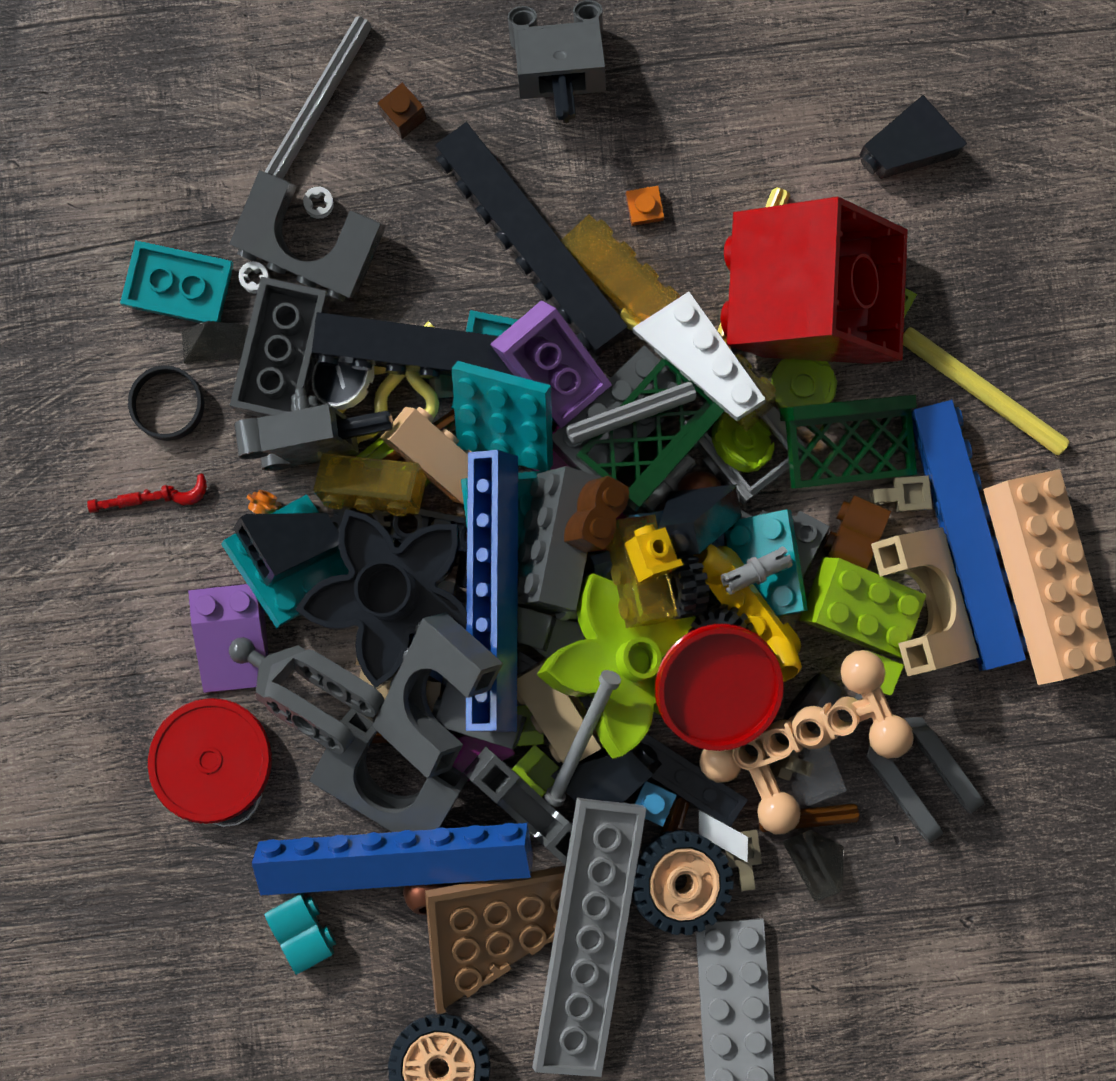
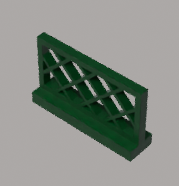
[576,358,725,512]
[779,394,917,489]

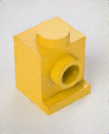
[624,524,683,583]

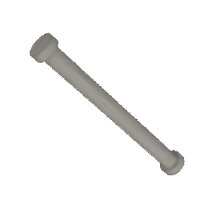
[544,670,621,807]

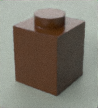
[377,82,427,139]

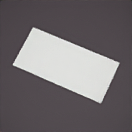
[699,810,748,862]

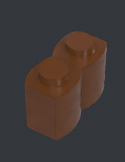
[564,476,629,553]
[823,495,891,569]

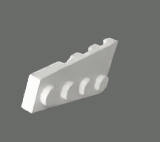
[632,292,766,421]

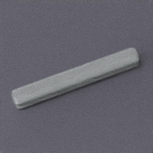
[566,382,697,444]

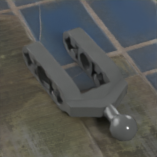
[228,637,385,754]
[854,693,984,844]

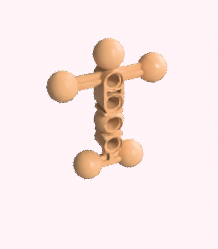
[700,650,914,834]

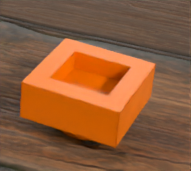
[626,186,664,226]

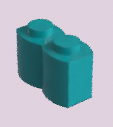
[264,893,337,975]

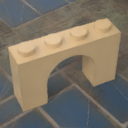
[871,527,979,677]

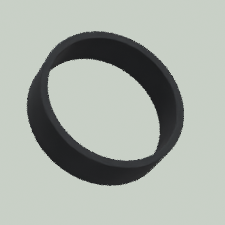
[128,365,205,441]

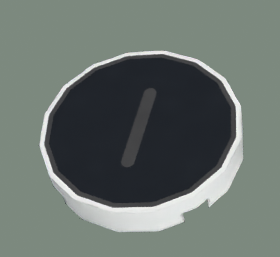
[312,362,374,410]

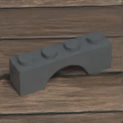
[463,747,572,866]

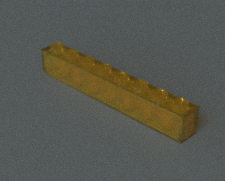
[560,214,776,432]

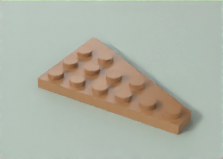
[425,866,566,1014]

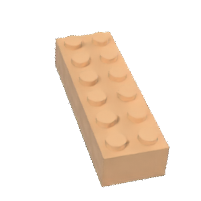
[983,469,1116,685]

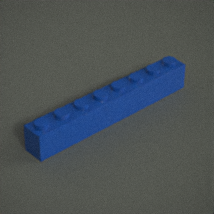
[911,400,1028,671]
[466,450,518,732]
[252,823,533,896]

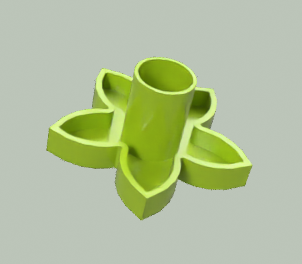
[537,573,696,759]

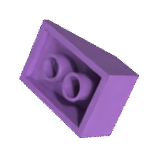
[490,300,612,428]
[188,584,268,693]

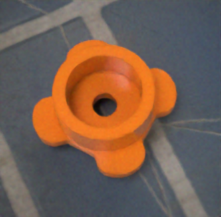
[247,490,283,514]

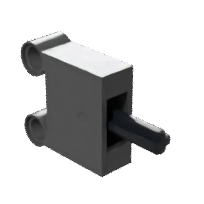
[508,0,606,124]
[234,388,393,471]

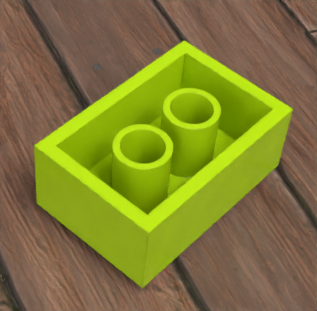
[800,557,926,658]

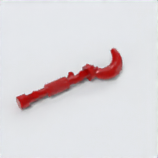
[87,474,207,513]

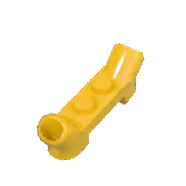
[693,544,802,682]

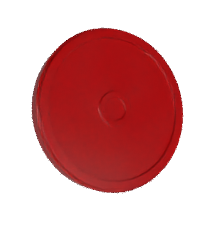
[655,624,784,751]
[148,698,272,824]

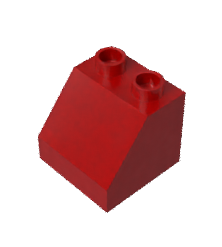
[720,196,908,364]

